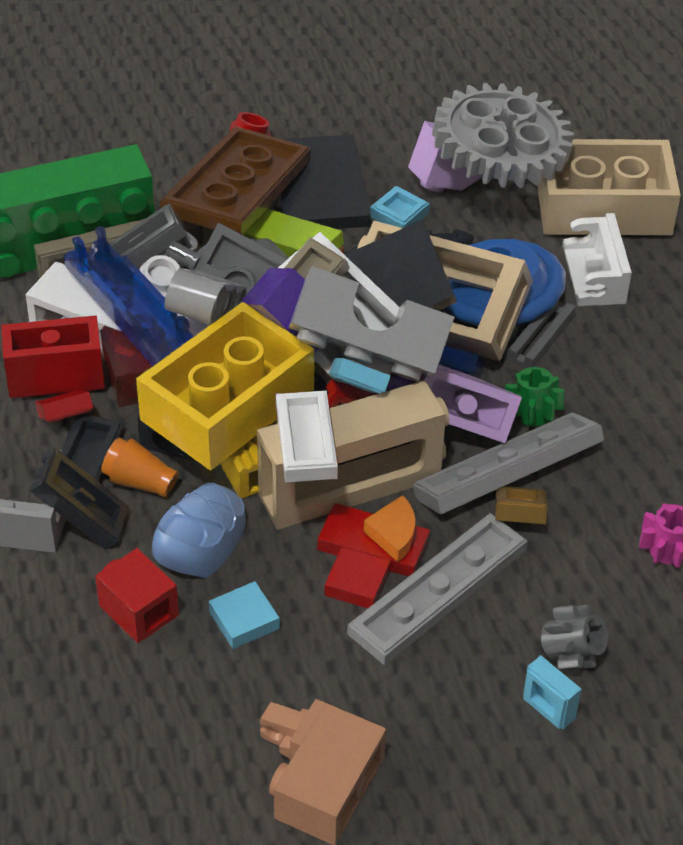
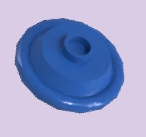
[442,239,566,326]

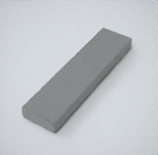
[412,412,604,514]
[347,513,528,665]

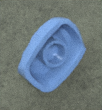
[152,483,246,579]

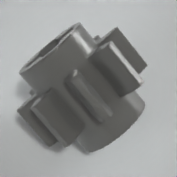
[541,605,608,670]

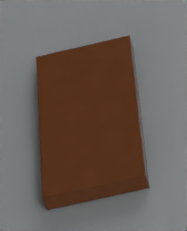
[160,126,311,235]

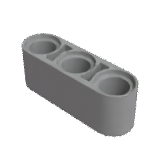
[164,268,247,325]

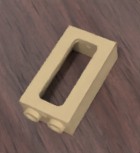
[357,221,533,362]
[257,380,449,530]

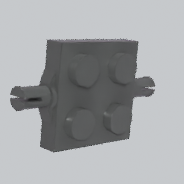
[166,223,287,294]

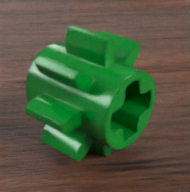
[505,367,565,427]

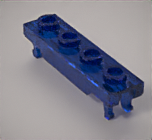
[64,226,194,366]

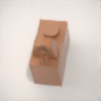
[260,699,387,845]

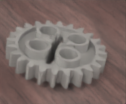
[432,83,574,188]

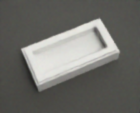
[276,391,338,483]

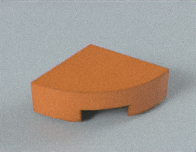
[364,495,415,562]

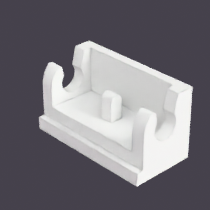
[562,213,632,306]

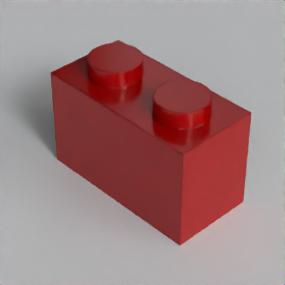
[1,315,105,398]

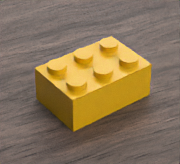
[136,302,315,471]

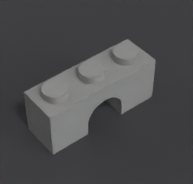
[288,266,454,382]

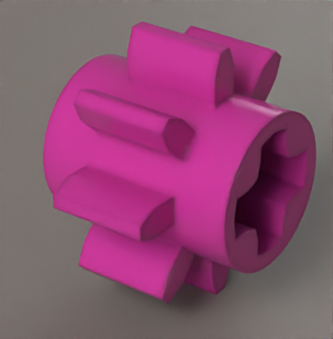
[639,503,683,568]

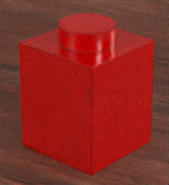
[95,548,179,643]

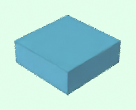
[370,186,430,228]
[329,358,390,394]
[208,581,280,649]
[523,656,582,729]

